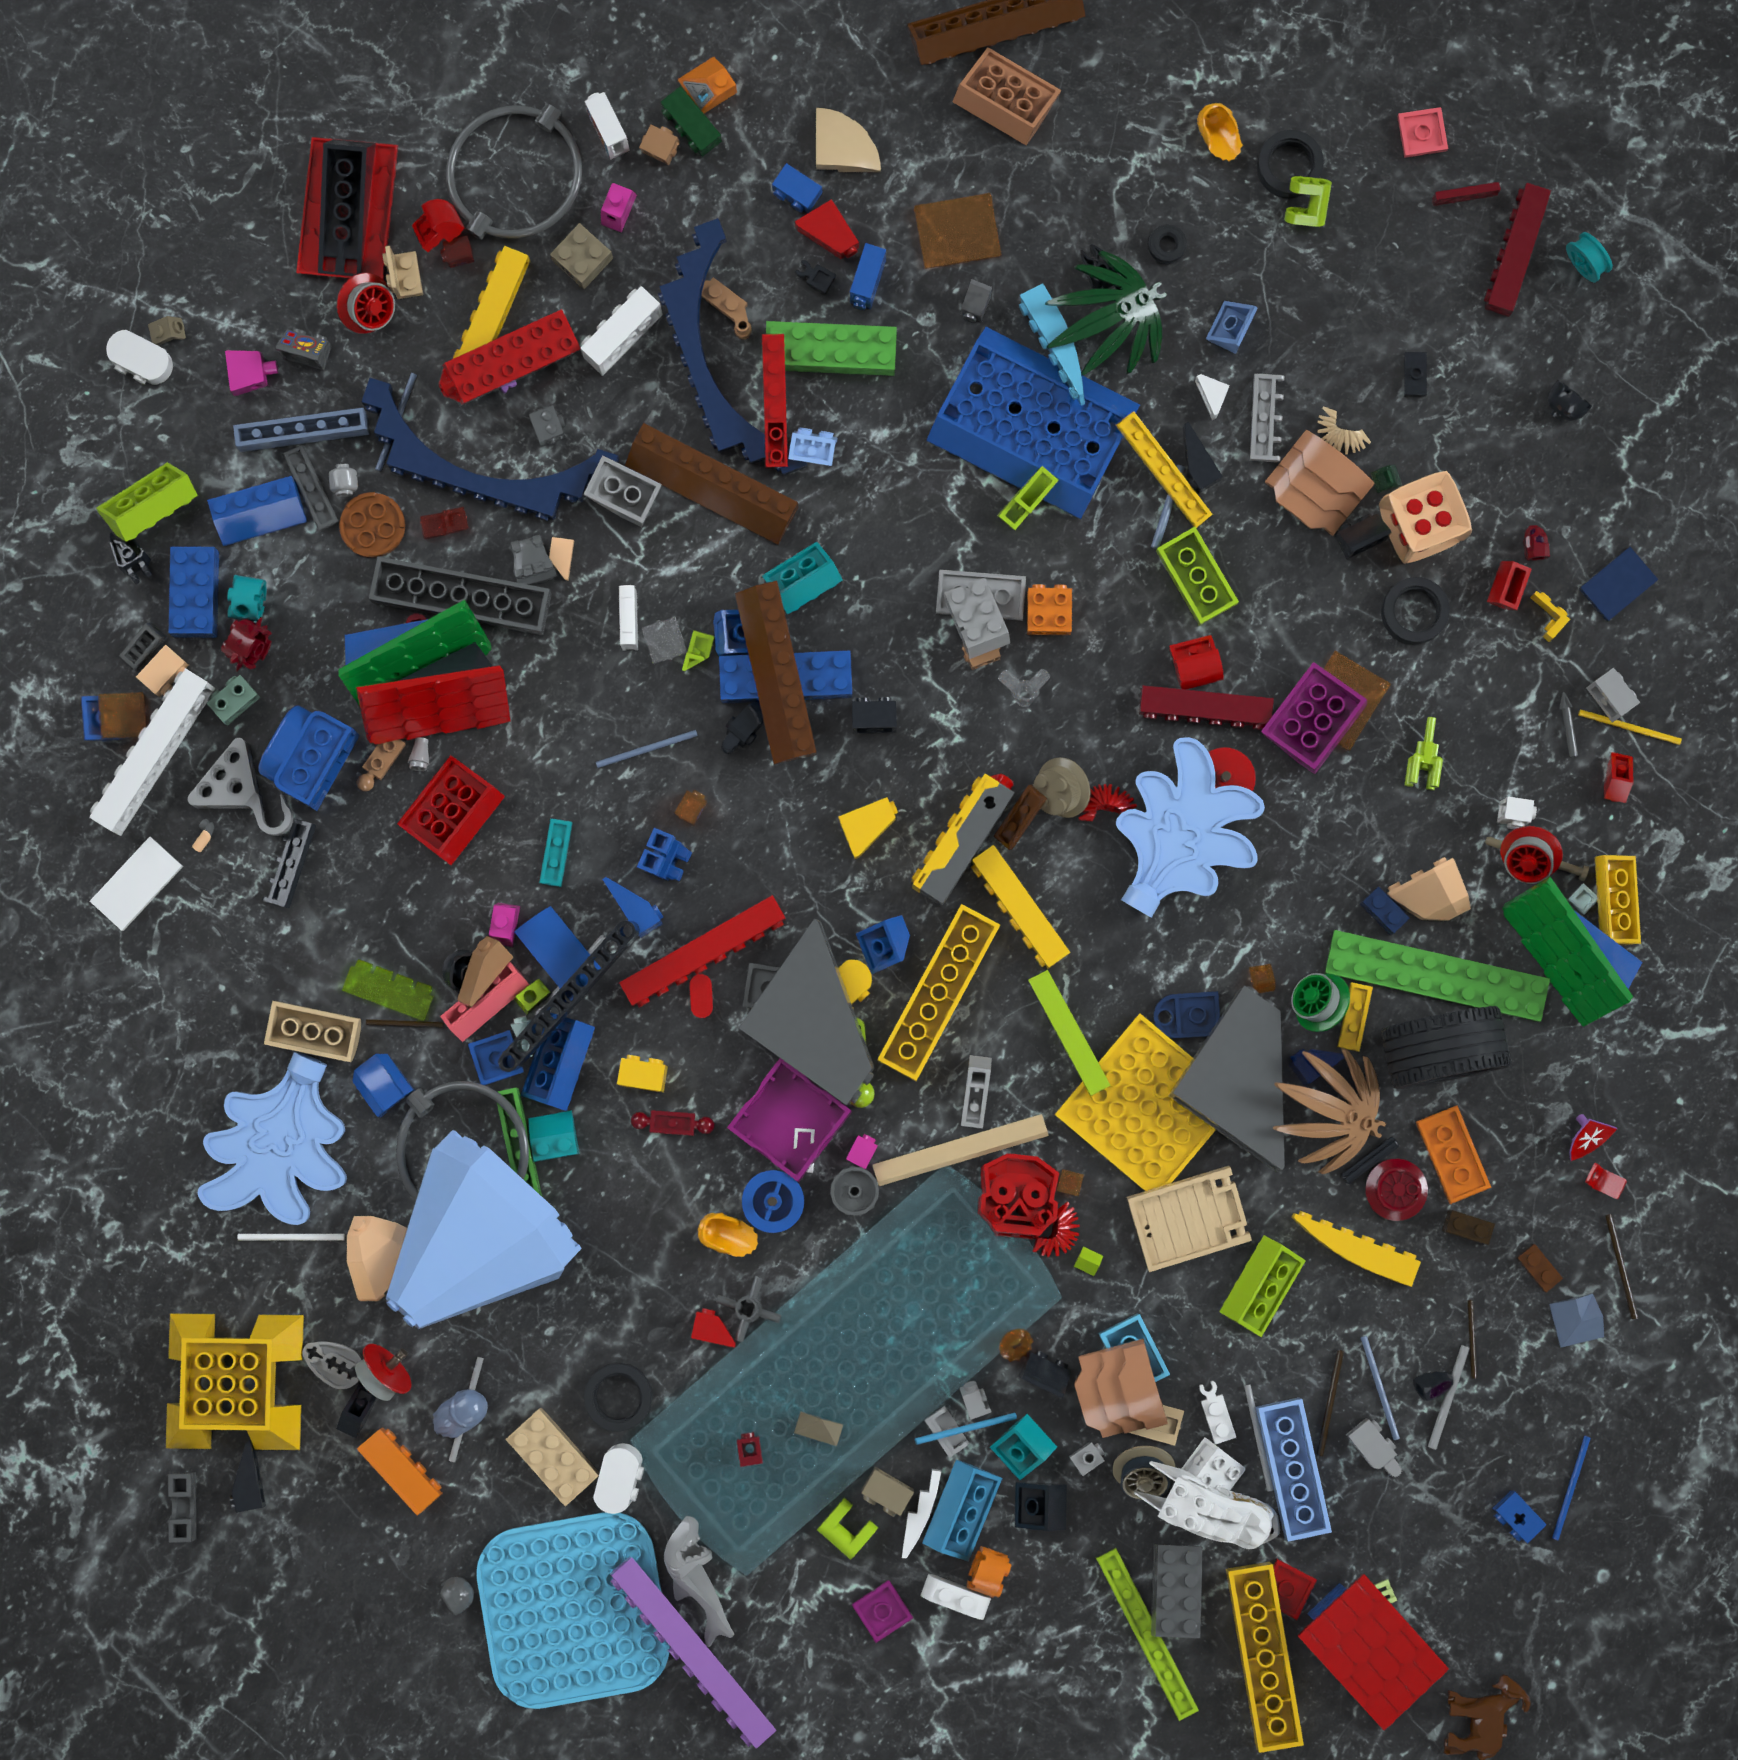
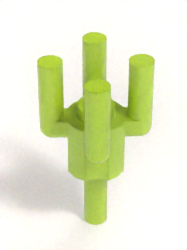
[1404,717,1443,791]

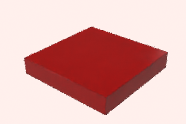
[1273,1559,1317,1620]

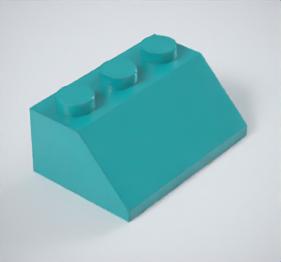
[762,542,843,615]

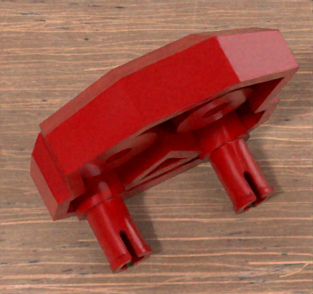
[977,1153,1059,1240]

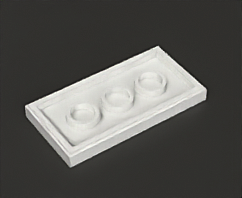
[90,837,183,931]

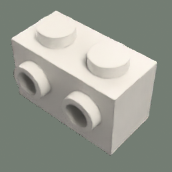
[1497,797,1537,829]

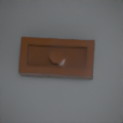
[1516,1244,1563,1293]

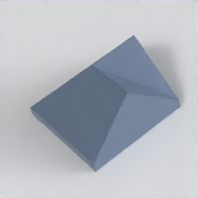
[1549,1294,1604,1347]

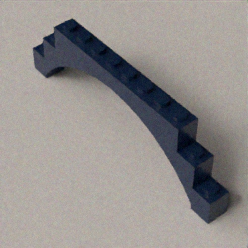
[658,218,808,476]
[361,378,619,521]

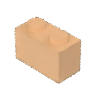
[136,645,189,697]

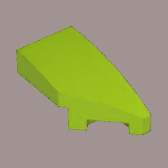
[682,630,715,671]

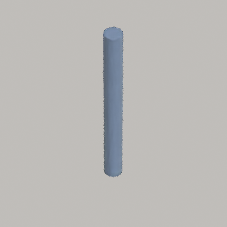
[1151,465,1185,549]

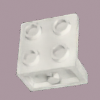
[1182,1437,1245,1490]

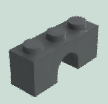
[168,1472,196,1543]

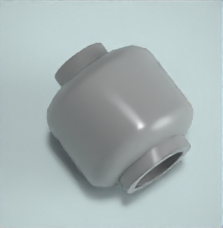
[329,464,358,497]

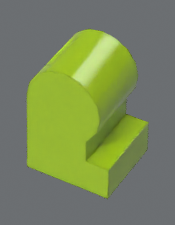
[514,979,551,1015]

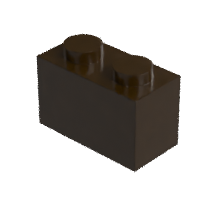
[1442,1210,1495,1245]

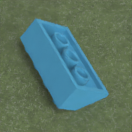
[922,1460,1002,1562]

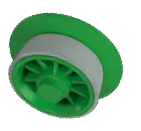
[1291,973,1350,1032]

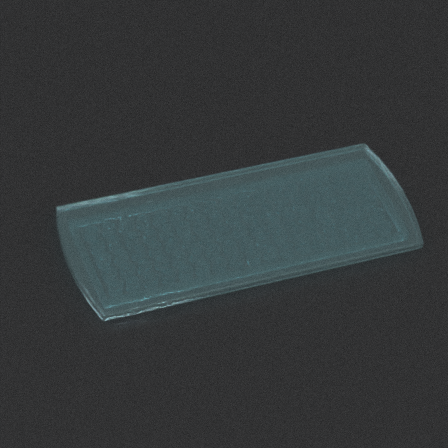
[630,1166,1062,1576]

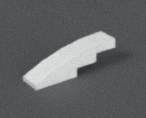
[902,1469,941,1558]

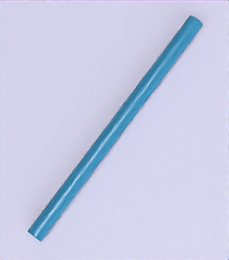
[915,1413,1017,1445]

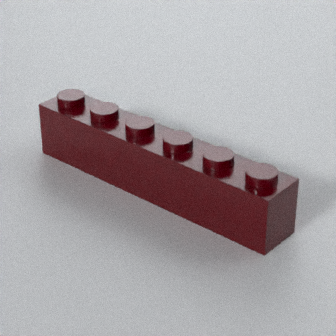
[1483,183,1552,317]
[1139,685,1274,730]

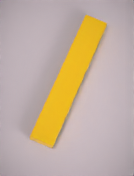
[1116,411,1213,528]

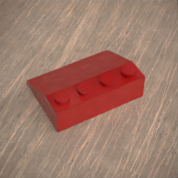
[397,755,505,865]

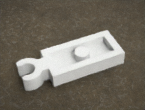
[1199,1381,1236,1444]

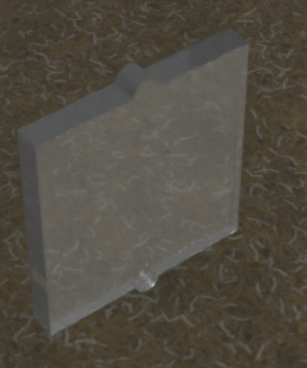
[642,617,687,664]

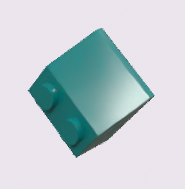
[528,1110,580,1162]
[990,1414,1057,1480]

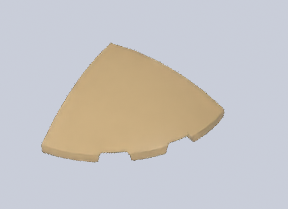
[816,108,881,172]

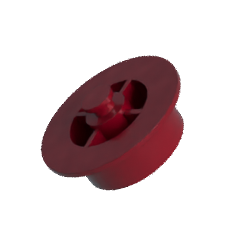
[1365,1159,1428,1221]

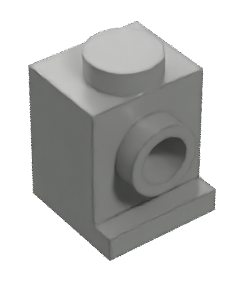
[959,1381,991,1420]

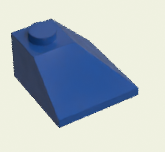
[856,915,910,975]

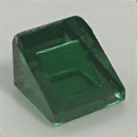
[1371,465,1402,493]

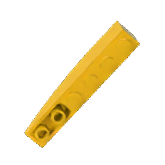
[1291,1211,1421,1287]

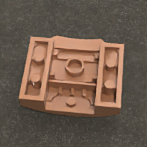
[1265,430,1375,536]
[1074,1339,1168,1438]

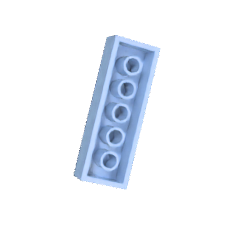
[1256,1398,1332,1542]

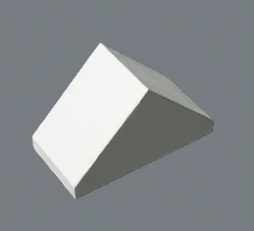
[1195,374,1230,420]

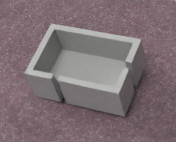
[944,577,1010,659]

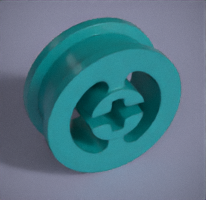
[1566,232,1613,283]

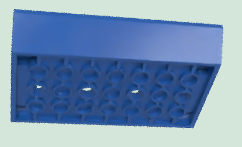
[926,327,1140,519]

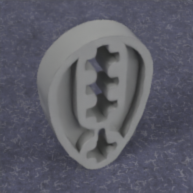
[302,1341,363,1389]

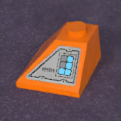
[678,57,737,113]

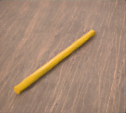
[1578,709,1682,745]

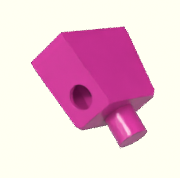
[601,183,637,233]
[225,350,278,396]
[489,903,520,947]

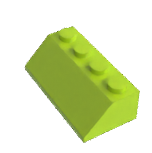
[96,462,198,541]
[1219,1235,1306,1337]

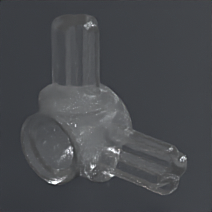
[998,669,1050,707]

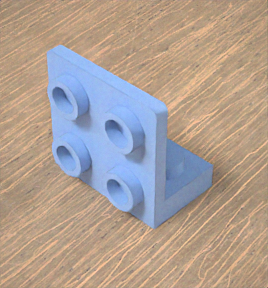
[788,427,838,466]

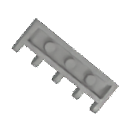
[1249,374,1285,462]

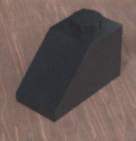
[336,1383,377,1438]

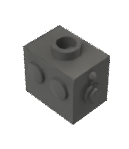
[529,405,566,447]

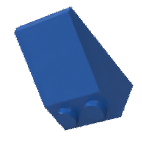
[602,877,663,938]

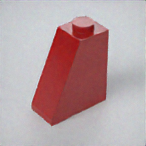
[795,199,859,259]

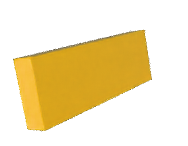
[1337,982,1373,1052]

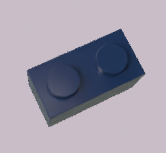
[1360,887,1409,935]

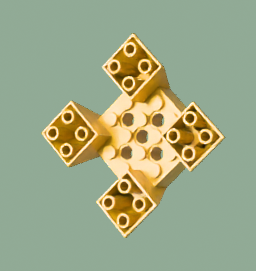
[166,1314,304,1450]

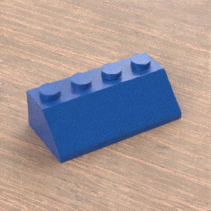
[207,476,307,546]
[521,1012,595,1111]

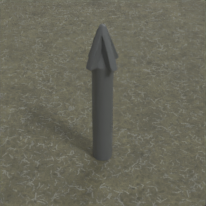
[1559,692,1578,757]

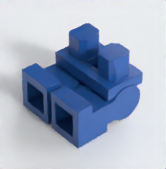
[637,828,692,881]

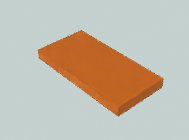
[1415,1105,1492,1204]

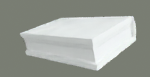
[619,585,638,651]

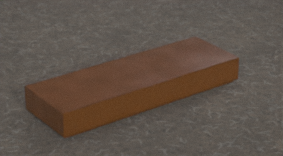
[994,785,1047,850]

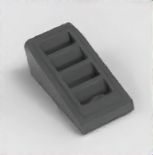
[119,622,166,670]

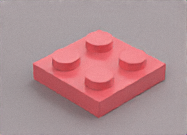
[1397,107,1448,158]

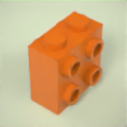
[1027,584,1072,635]

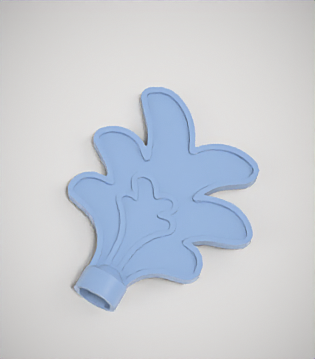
[1116,737,1265,918]
[198,1051,347,1225]

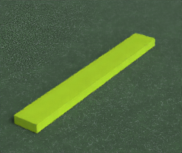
[1096,1548,1199,1721]

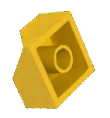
[617,1055,668,1093]

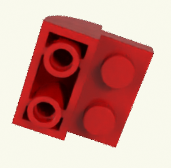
[412,199,464,252]
[1169,635,1224,690]

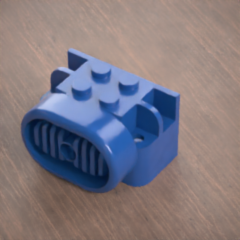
[258,705,360,811]

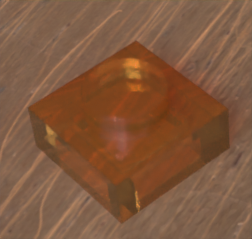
[1057,1169,1084,1196]

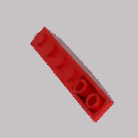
[762,334,788,467]

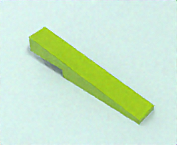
[1028,970,1110,1097]

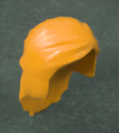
[1197,103,1243,161]
[698,1213,758,1257]

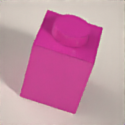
[846,1134,878,1170]

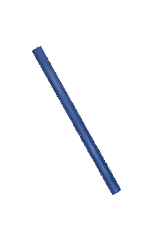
[1552,1436,1591,1540]

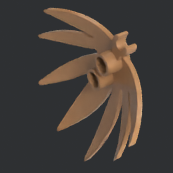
[1273,1048,1386,1174]

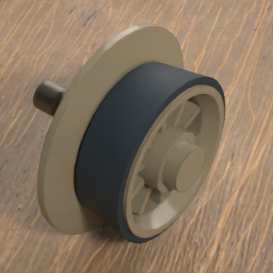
[1113,1446,1175,1500]

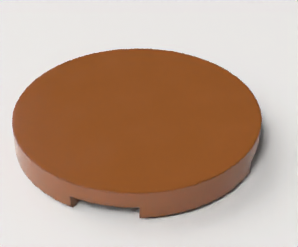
[339,492,405,558]

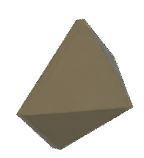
[794,1411,843,1446]

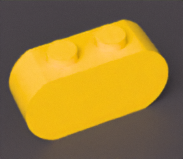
[838,960,872,1009]

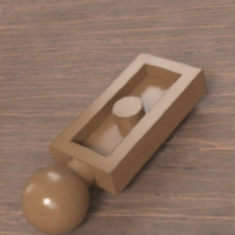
[357,739,406,791]

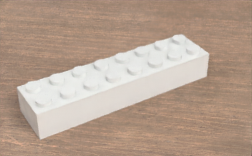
[89,668,216,836]

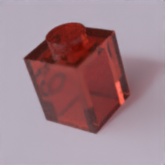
[440,236,475,268]

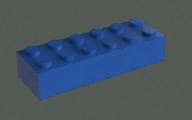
[719,651,852,703]

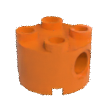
[967,1546,1011,1598]

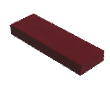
[1432,182,1501,206]

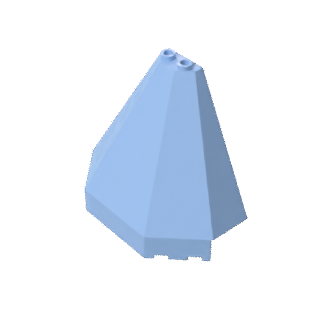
[386,1130,582,1329]

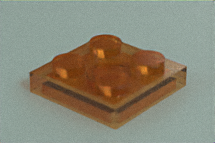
[98,692,146,739]

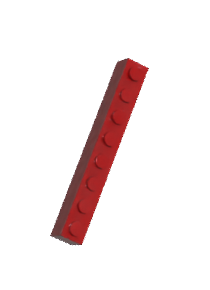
[619,895,786,1008]

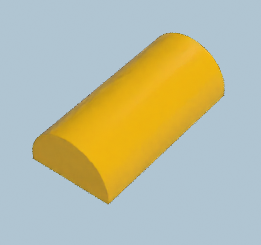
[1595,855,1641,945]

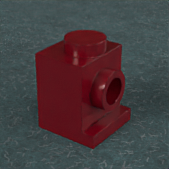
[737,1432,763,1467]

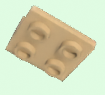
[383,246,423,299]

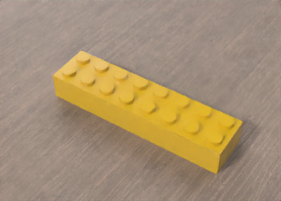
[877,904,1000,1081]
[1226,1562,1304,1753]

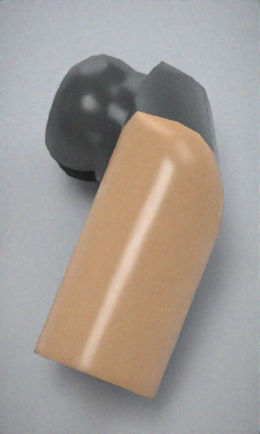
[192,819,215,852]

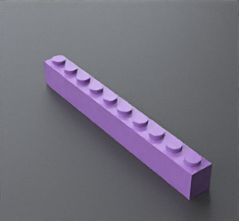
[610,1556,777,1748]

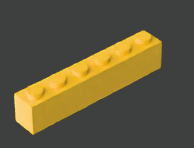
[453,246,530,359]
[971,845,1070,969]

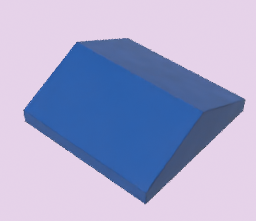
[81,695,129,741]

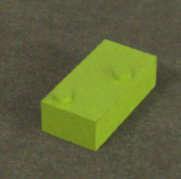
[1156,527,1239,626]

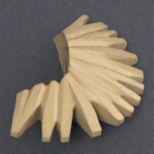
[1318,406,1371,454]

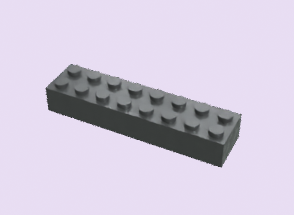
[369,556,552,635]

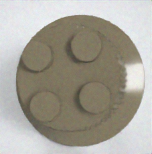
[1033,757,1090,818]

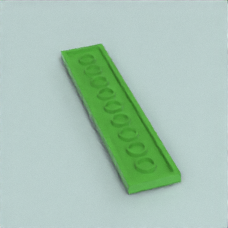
[1325,930,1550,1022]

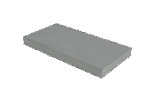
[936,570,1026,621]

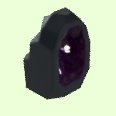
[1413,1371,1454,1401]

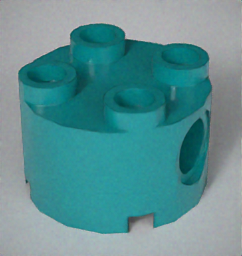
[227,575,267,622]

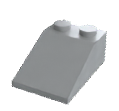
[583,455,662,527]

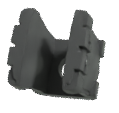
[511,534,557,585]

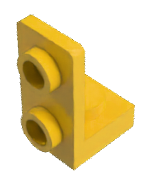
[1530,591,1570,642]

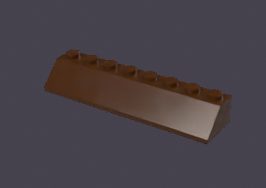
[907,0,1086,65]
[625,423,798,545]
[735,581,817,765]

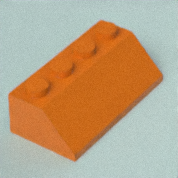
[357,1428,443,1515]

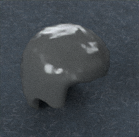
[440,1576,474,1616]

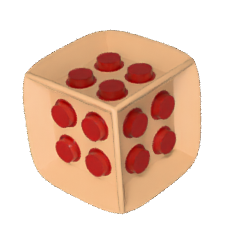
[1379,471,1472,564]

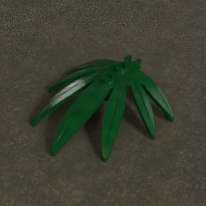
[1045,251,1167,376]

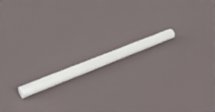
[238,1234,345,1241]

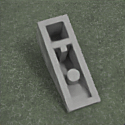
[961,1055,992,1129]

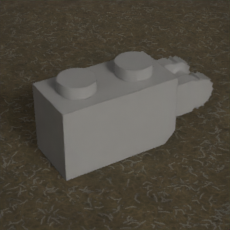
[1346,1418,1402,1477]

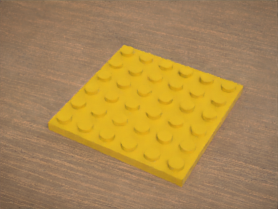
[1055,1013,1216,1191]

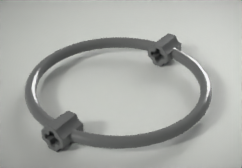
[446,104,582,240]
[396,1081,529,1202]

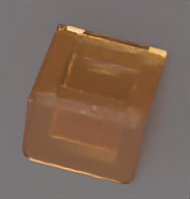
[1249,964,1275,993]

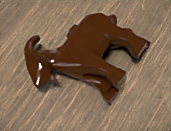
[1444,1674,1531,1760]

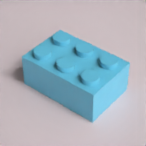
[1098,1313,1170,1382]

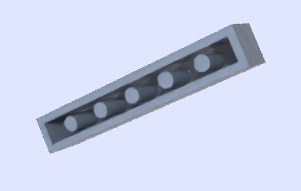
[233,408,370,452]

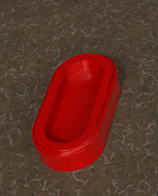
[690,974,713,1018]

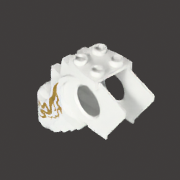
[1134,1461,1280,1549]

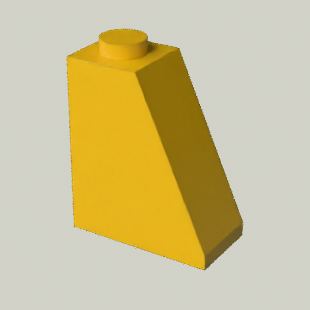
[838,797,898,859]

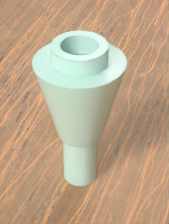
[510,1016,533,1057]

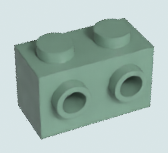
[207,675,261,726]

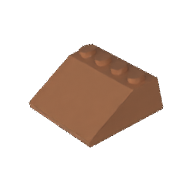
[953,47,1061,145]

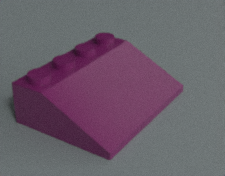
[1261,662,1367,774]

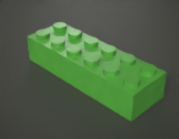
[766,321,897,376]

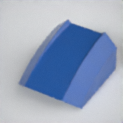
[713,610,749,656]
[352,1054,415,1118]

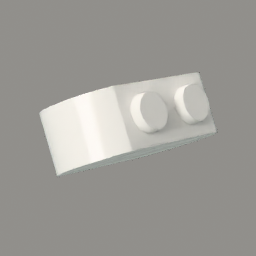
[106,330,173,385]
[593,1443,644,1514]
[920,1574,991,1620]

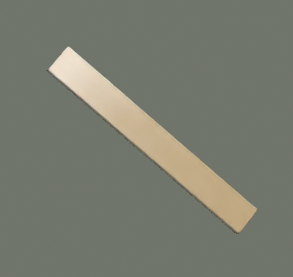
[873,1114,1048,1186]

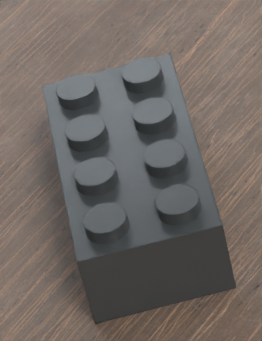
[1151,1544,1203,1638]

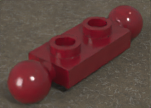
[631,1110,714,1136]

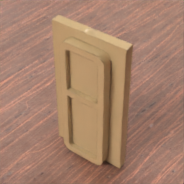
[1129,1405,1184,1446]

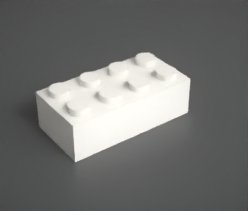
[581,286,663,376]

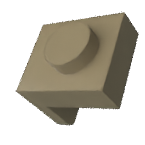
[148,316,186,346]

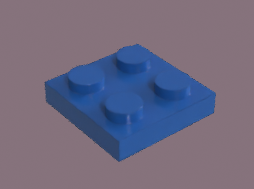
[468,1030,524,1085]

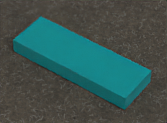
[539,818,573,887]

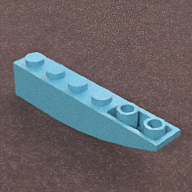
[1019,283,1085,405]

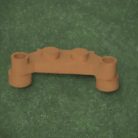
[701,277,752,339]

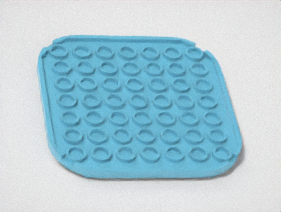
[477,1512,670,1709]

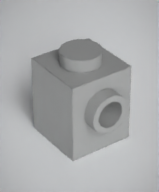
[1069,1441,1105,1476]

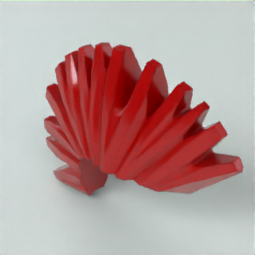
[1078,784,1137,821]
[1033,1201,1080,1257]

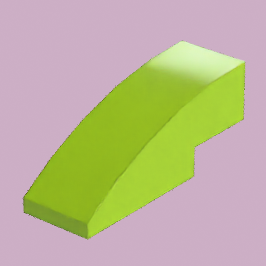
[997,466,1058,530]

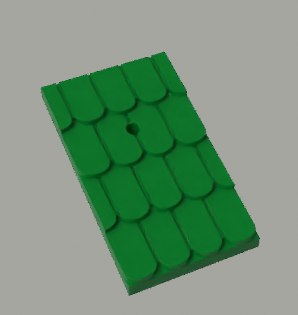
[338,600,491,707]
[1502,876,1642,1027]

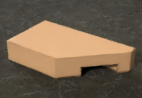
[549,537,574,581]

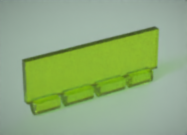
[342,959,434,1021]

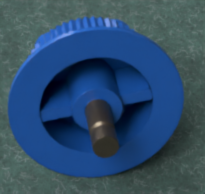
[742,1170,804,1233]

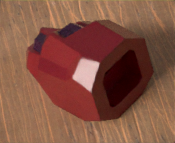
[1523,525,1550,561]

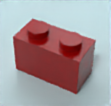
[1487,561,1532,610]

